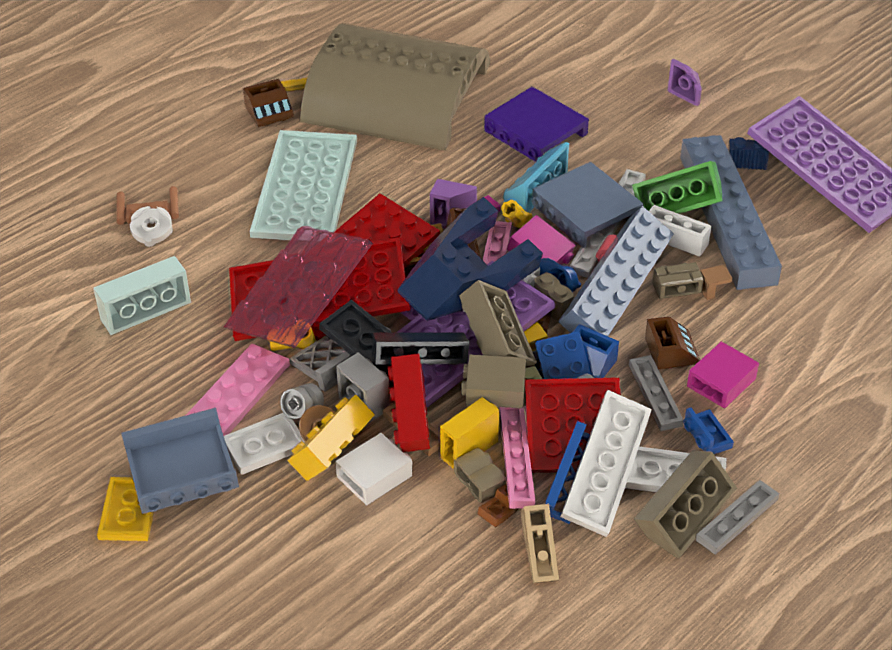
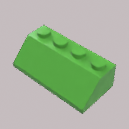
[632,161,722,214]

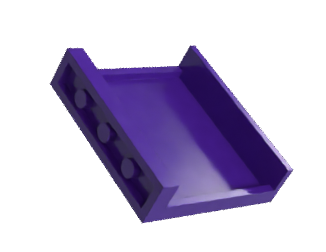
[484,87,589,162]

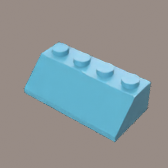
[503,142,569,213]

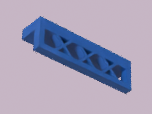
[545,421,590,524]

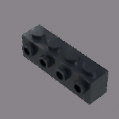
[372,332,469,365]

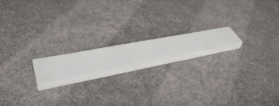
[570,169,646,278]

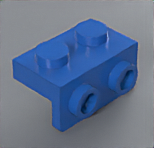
[683,407,734,454]

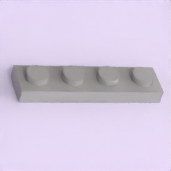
[629,355,683,431]
[696,480,780,555]

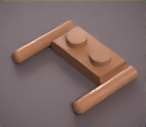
[116,186,179,225]

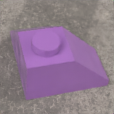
[668,59,702,106]

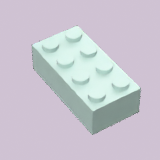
[93,256,191,335]

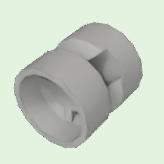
[280,383,324,419]

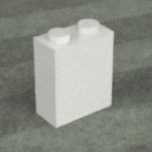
[335,433,413,505]

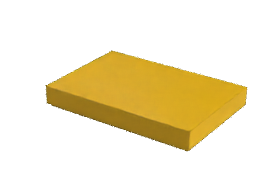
[97,477,154,541]

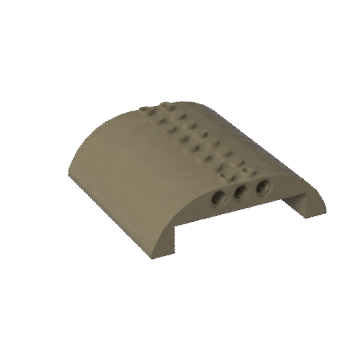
[300,23,491,151]

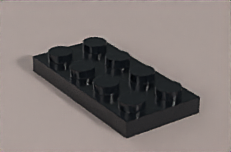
[319,299,393,378]

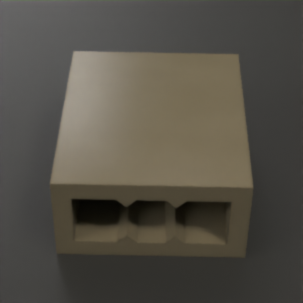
[461,355,526,408]

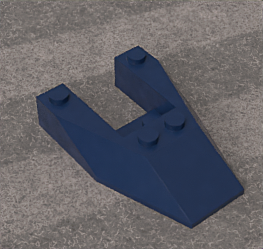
[398,197,543,321]

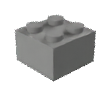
[336,353,390,423]

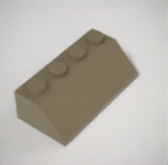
[459,280,537,368]
[634,450,737,558]

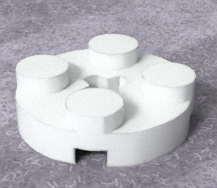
[130,206,173,247]

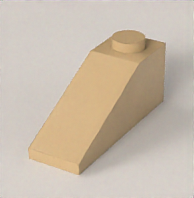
[521,504,559,583]

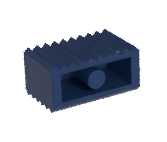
[728,137,770,170]

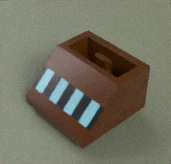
[243,78,294,127]
[645,316,700,370]

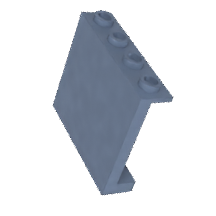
[532,162,643,248]
[121,408,239,514]

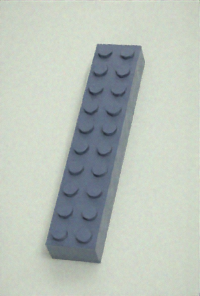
[680,135,782,290]

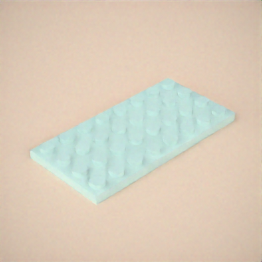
[250,130,357,242]

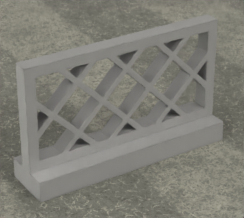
[289,327,391,392]

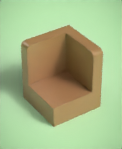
[700,265,732,300]

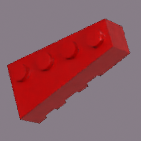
[388,354,430,453]

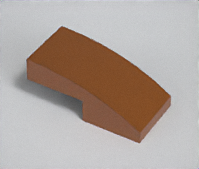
[477,484,519,528]

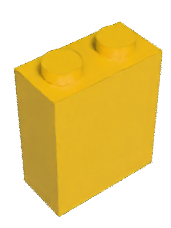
[440,397,499,469]

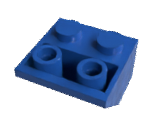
[572,324,619,378]

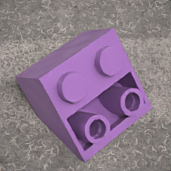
[430,179,477,229]

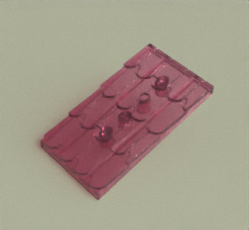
[224,226,373,348]

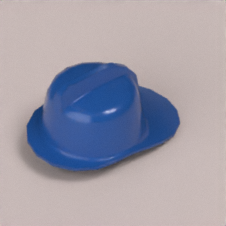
[539,258,581,293]

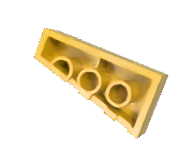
[287,394,375,481]

